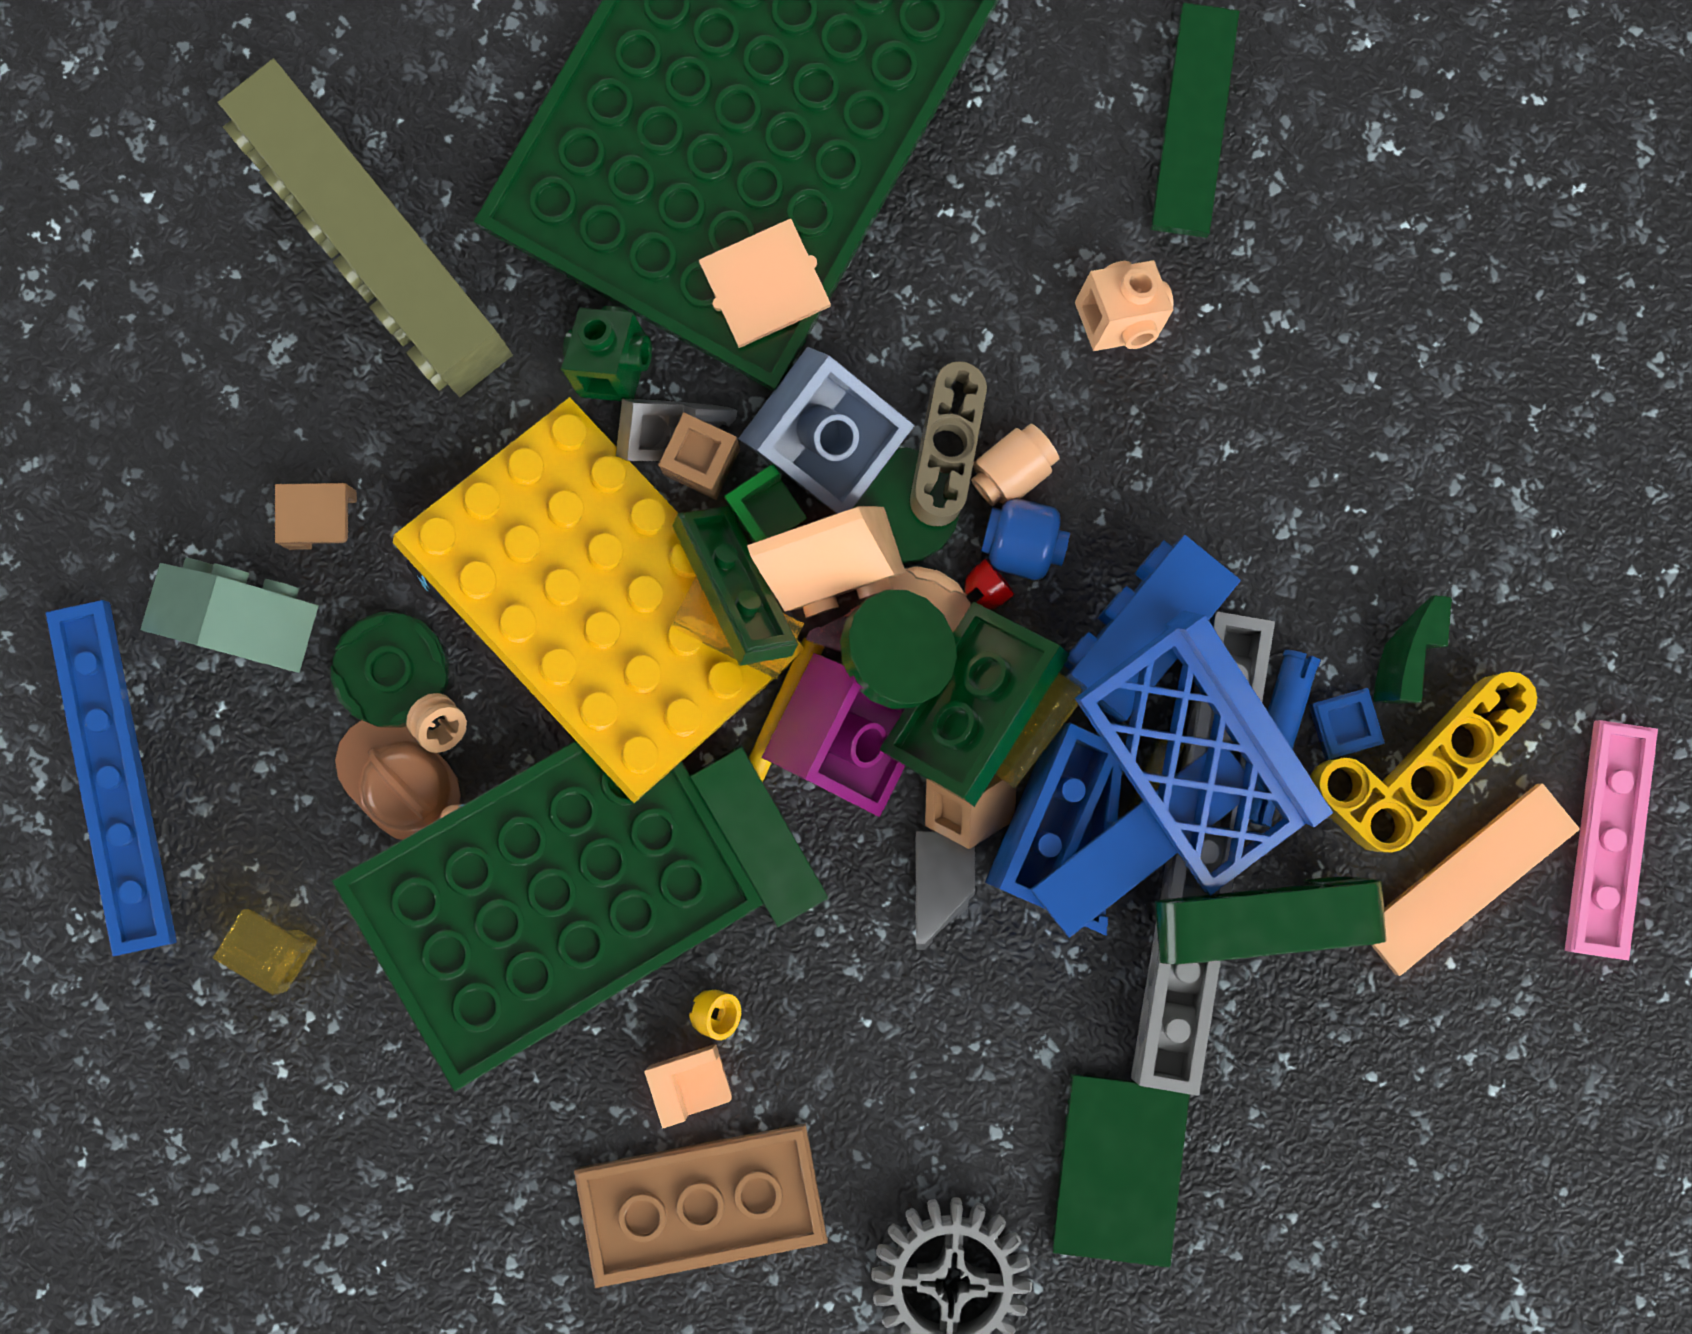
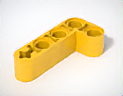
[1310,672,1538,852]

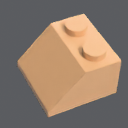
[747,506,906,618]

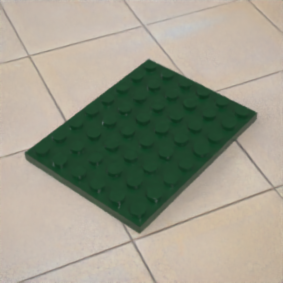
[474,0,999,392]

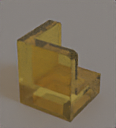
[213,909,318,995]

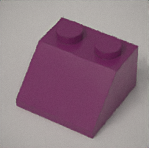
[761,653,905,817]

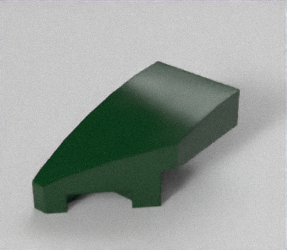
[1373,595,1452,704]

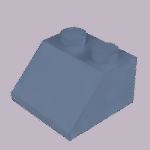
[738,347,915,514]

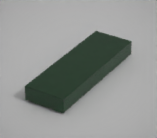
[672,506,798,666]
[690,745,829,927]

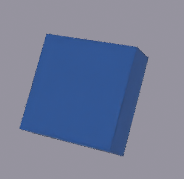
[1309,688,1385,760]

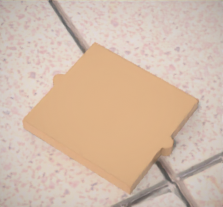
[699,218,831,348]

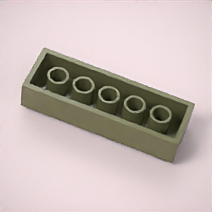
[218,58,513,397]

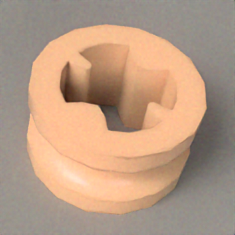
[406,693,467,753]

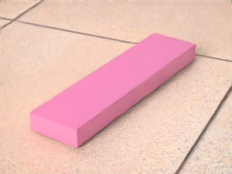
[1565,720,1658,961]

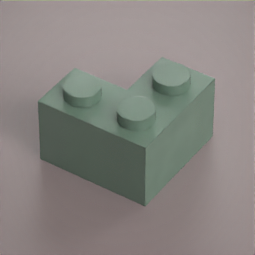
[140,557,318,673]

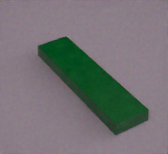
[1150,3,1240,238]

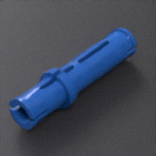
[1249,650,1321,828]

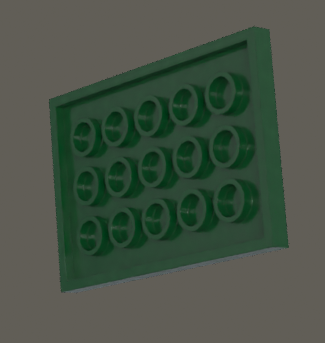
[331,741,763,1092]

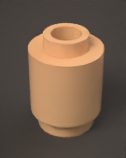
[971,424,1060,506]

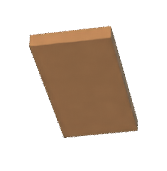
[574,1123,828,1288]

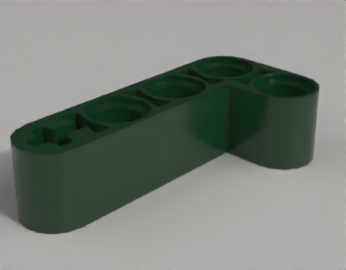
[1155,876,1387,964]

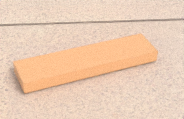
[1371,783,1580,976]

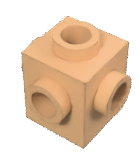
[1075,260,1174,351]

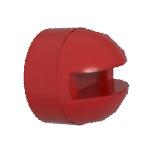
[964,558,1015,610]

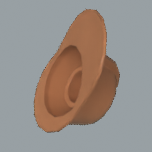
[335,720,461,840]

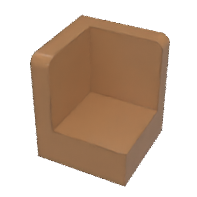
[659,412,740,500]
[275,483,357,550]
[925,764,1017,849]

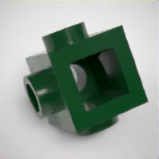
[561,306,652,401]

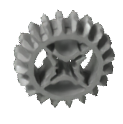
[871,1197,1032,1334]

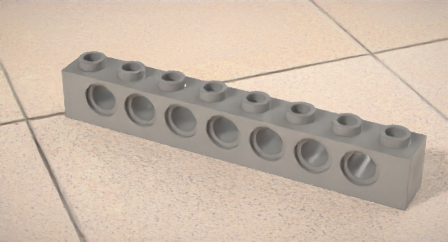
[1131,611,1275,1096]

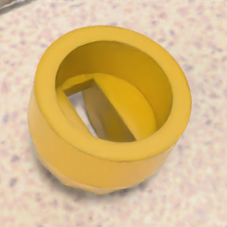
[689,990,741,1040]

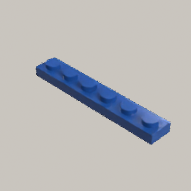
[45,600,177,956]

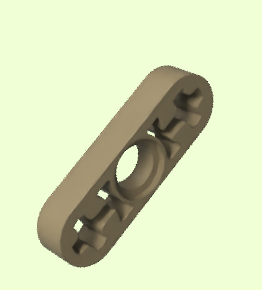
[910,362,987,526]

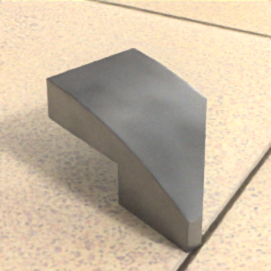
[616,399,737,461]
[915,831,975,950]

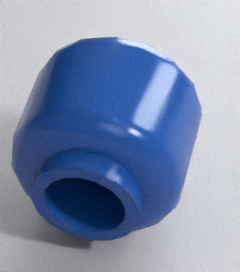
[981,498,1070,580]

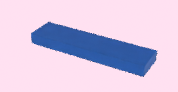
[1030,749,1259,938]

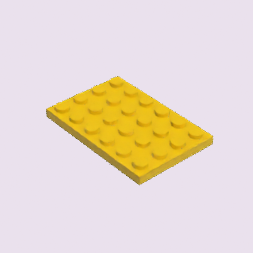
[393,397,805,803]

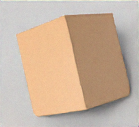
[644,1044,732,1129]

